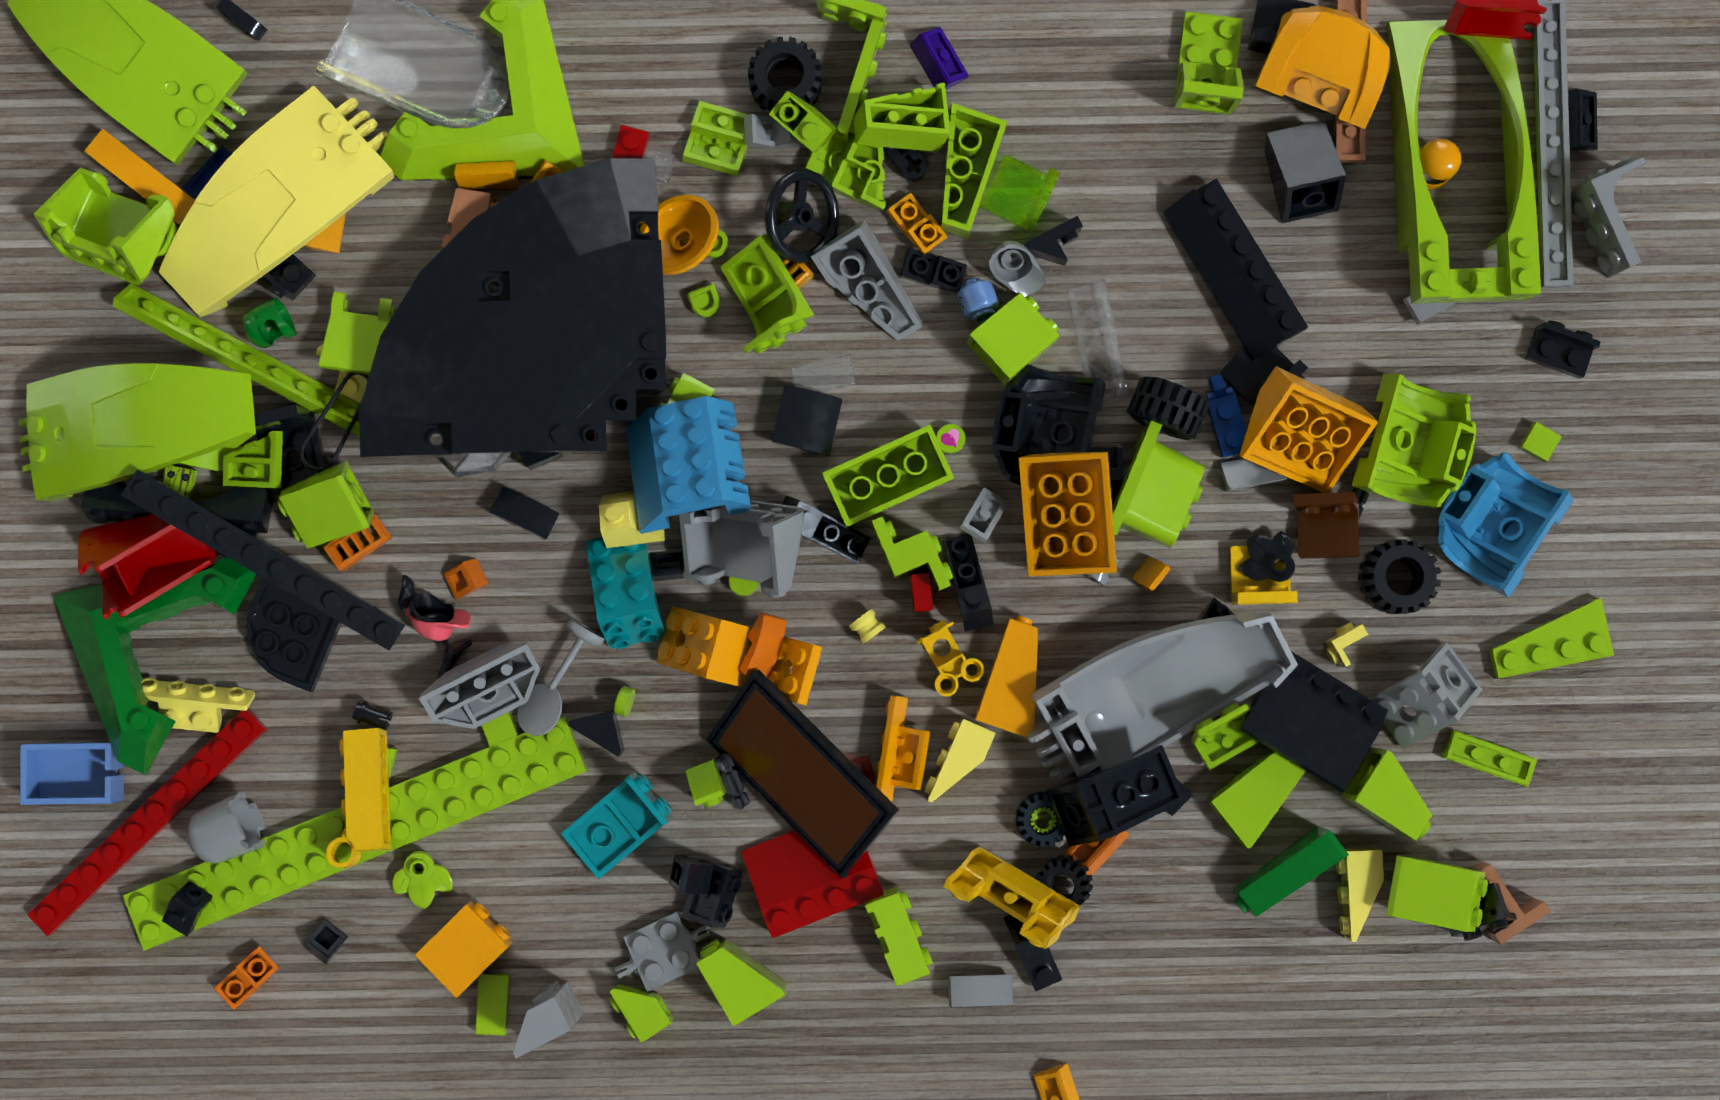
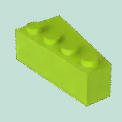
[941,103,1008,239]

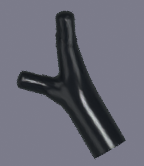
[437,639,472,678]

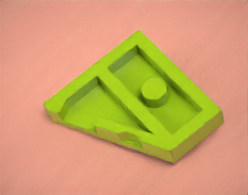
[223,431,283,488]

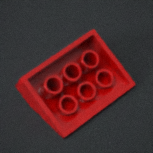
[741,830,884,939]

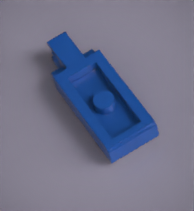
[1206,374,1247,458]

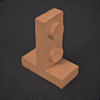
[1472,861,1551,944]

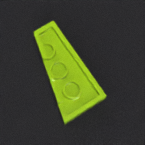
[1489,598,1614,679]

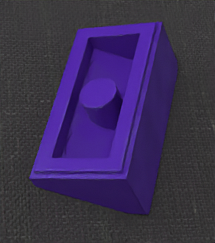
[910,27,969,90]

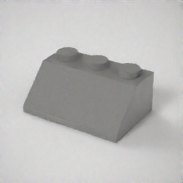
[513,981,584,1059]

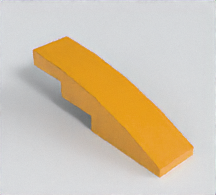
[84,128,195,225]

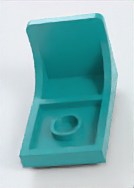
[586,537,666,649]
[561,772,673,880]

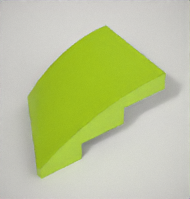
[803,129,886,211]

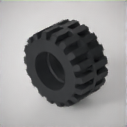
[748,36,822,113]
[1126,376,1209,440]
[1358,539,1441,614]

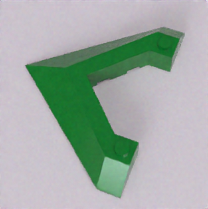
[53,554,257,775]

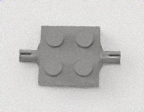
[614,911,712,992]

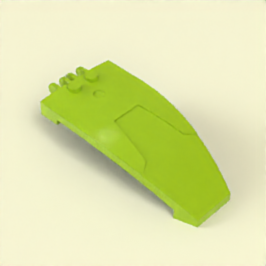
[7,0,248,166]
[18,363,256,502]

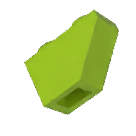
[769,91,838,153]
[685,758,727,809]
[609,984,674,1043]

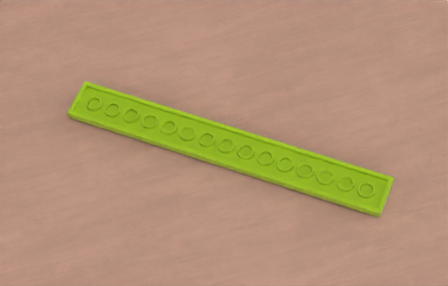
[123,716,588,951]

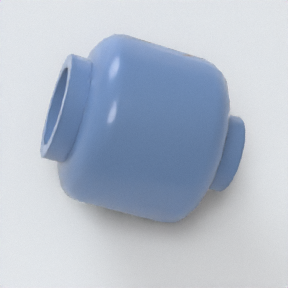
[957,278,1000,324]

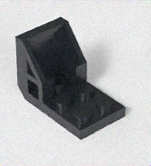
[1046,745,1186,846]

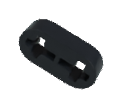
[214,0,268,42]
[883,147,927,182]

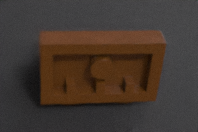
[1293,492,1359,559]

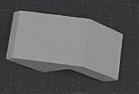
[744,114,806,149]

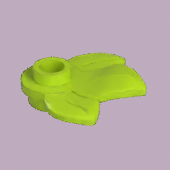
[392,851,453,909]

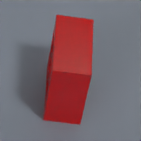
[910,573,933,613]

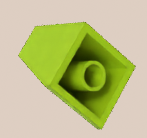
[967,292,1060,387]
[278,460,374,549]
[1341,747,1433,841]
[1386,855,1488,932]
[696,939,788,1027]

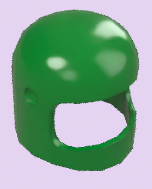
[242,297,297,348]

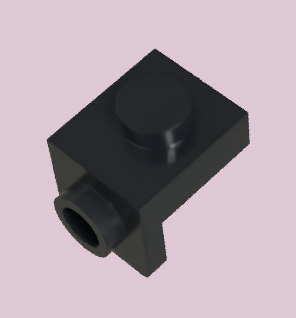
[162,881,213,937]

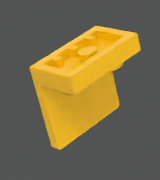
[1229,546,1298,605]

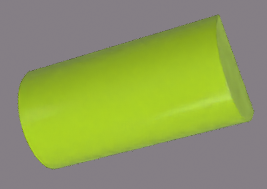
[822,424,954,527]

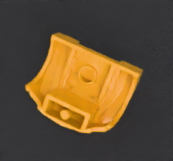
[1256,6,1390,129]

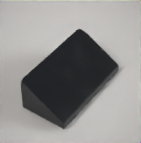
[1568,88,1598,151]

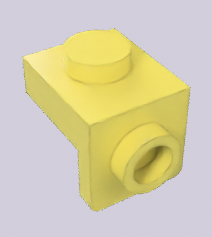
[1325,622,1369,667]

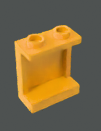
[415,901,513,998]

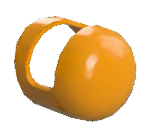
[1420,139,1461,190]

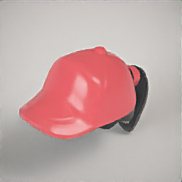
[398,575,471,641]

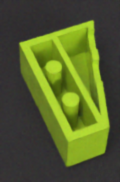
[865,886,933,987]

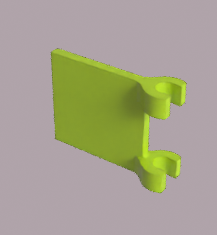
[318,291,396,375]

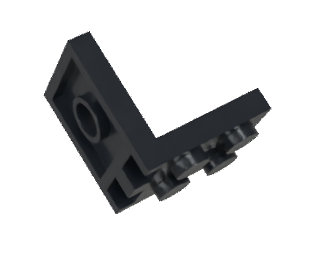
[254,404,327,495]

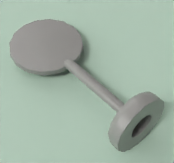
[517,617,605,736]

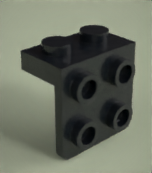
[1220,347,1308,408]

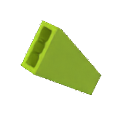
[1206,749,1306,849]

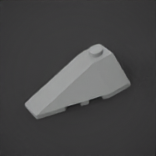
[811,219,923,341]

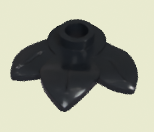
[1238,531,1295,582]

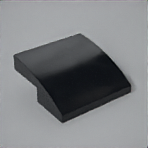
[772,384,843,457]

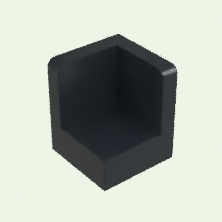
[1090,445,1123,483]

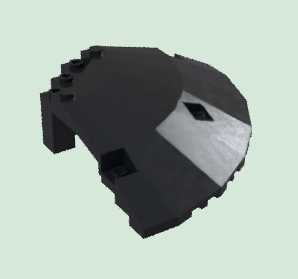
[359,158,666,458]

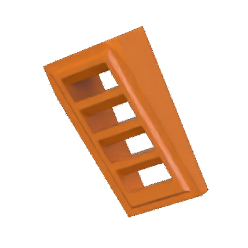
[323,514,393,572]

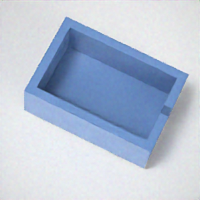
[20,742,124,805]

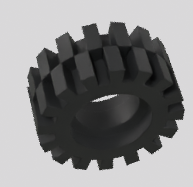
[1035,855,1093,906]

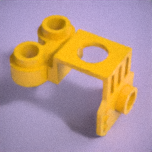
[916,620,984,697]

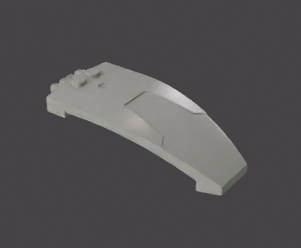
[1027,612,1298,781]

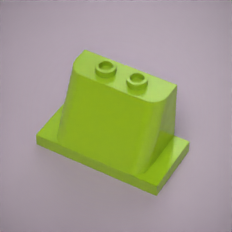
[1112,420,1205,548]

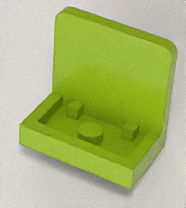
[1191,703,1259,771]

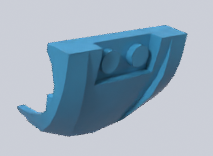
[1438,452,1573,598]

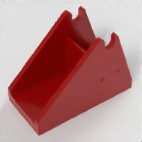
[1443,0,1552,40]
[77,514,217,620]

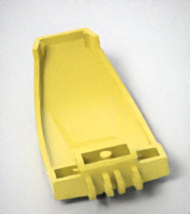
[159,85,395,318]

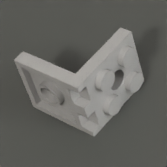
[1370,642,1483,749]

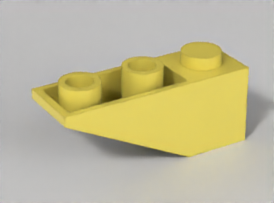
[924,718,996,803]
[1336,847,1384,942]

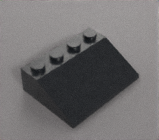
[1239,651,1388,793]

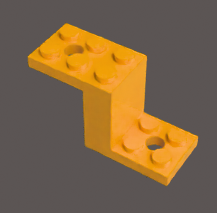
[656,606,822,706]

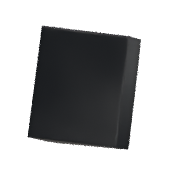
[652,552,684,581]

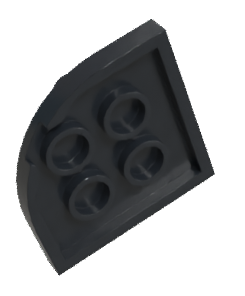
[246,578,342,692]

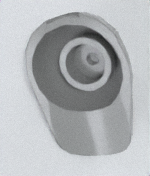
[989,241,1046,297]

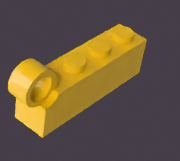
[326,728,391,868]

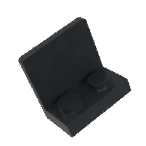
[1247,0,1316,54]

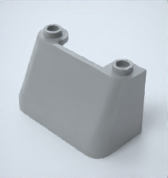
[679,500,804,598]

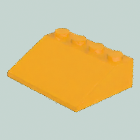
[1239,366,1378,493]
[1019,452,1117,576]

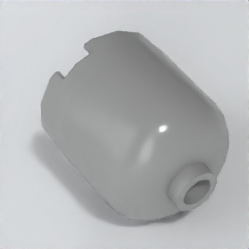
[186,793,265,863]

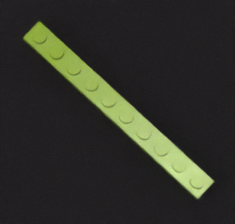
[113,284,360,437]

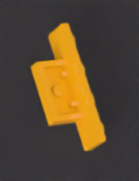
[876,695,930,802]

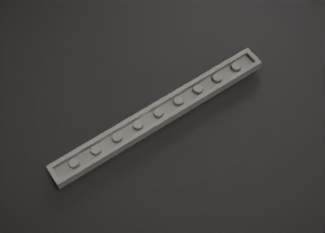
[1533,0,1574,288]

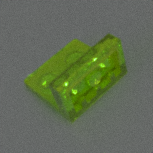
[981,155,1061,232]

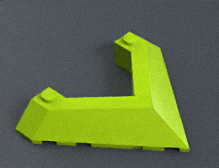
[380,0,585,181]

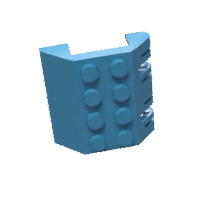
[625,396,751,534]

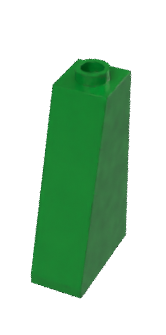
[1232,825,1349,917]

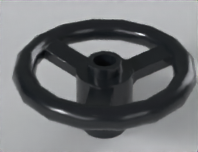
[764,168,839,264]

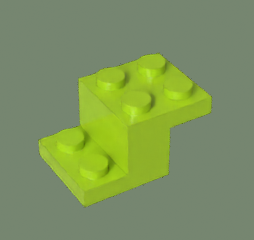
[871,516,954,592]

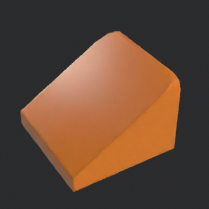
[443,558,488,600]

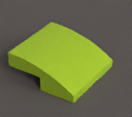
[683,101,749,177]

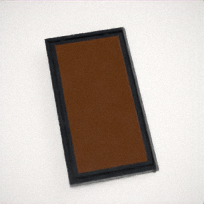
[706,669,899,879]

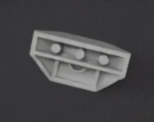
[418,642,541,729]

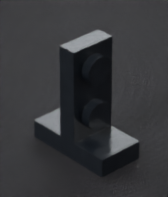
[1003,914,1062,992]

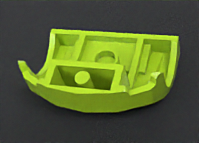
[1352,374,1476,507]

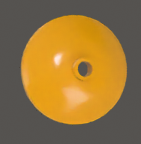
[640,194,719,275]

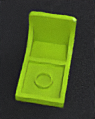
[720,234,814,354]

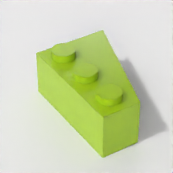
[853,82,951,152]

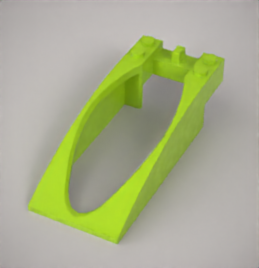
[1387,20,1541,304]

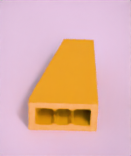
[974,615,1038,737]

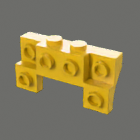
[943,846,1081,949]

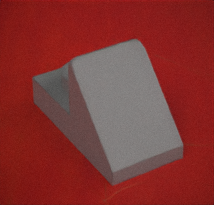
[960,487,1009,543]

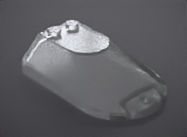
[315,0,510,128]

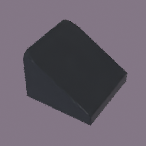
[303,919,348,964]

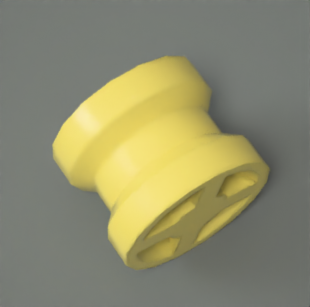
[849,609,886,645]

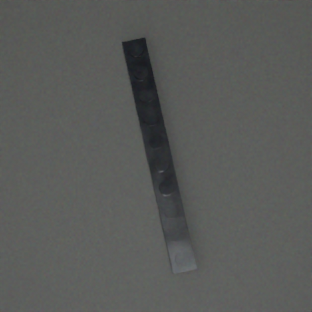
[121,469,405,651]

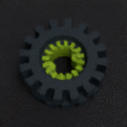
[1015,792,1064,848]

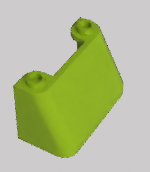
[33,167,175,285]

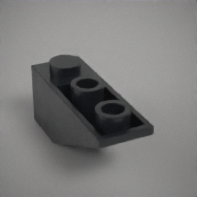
[782,496,871,564]
[943,534,993,632]

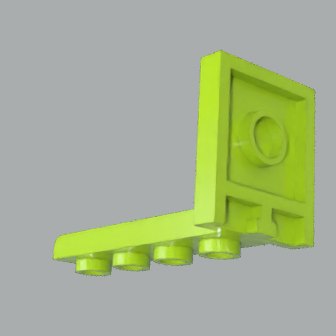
[816,0,887,141]

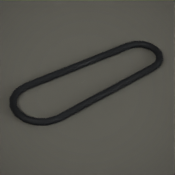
[299,372,369,472]

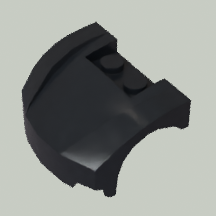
[993,365,1106,485]

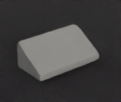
[1220,459,1287,492]

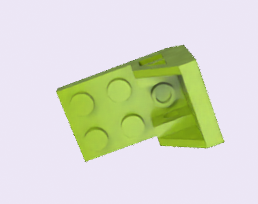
[1173,11,1244,115]

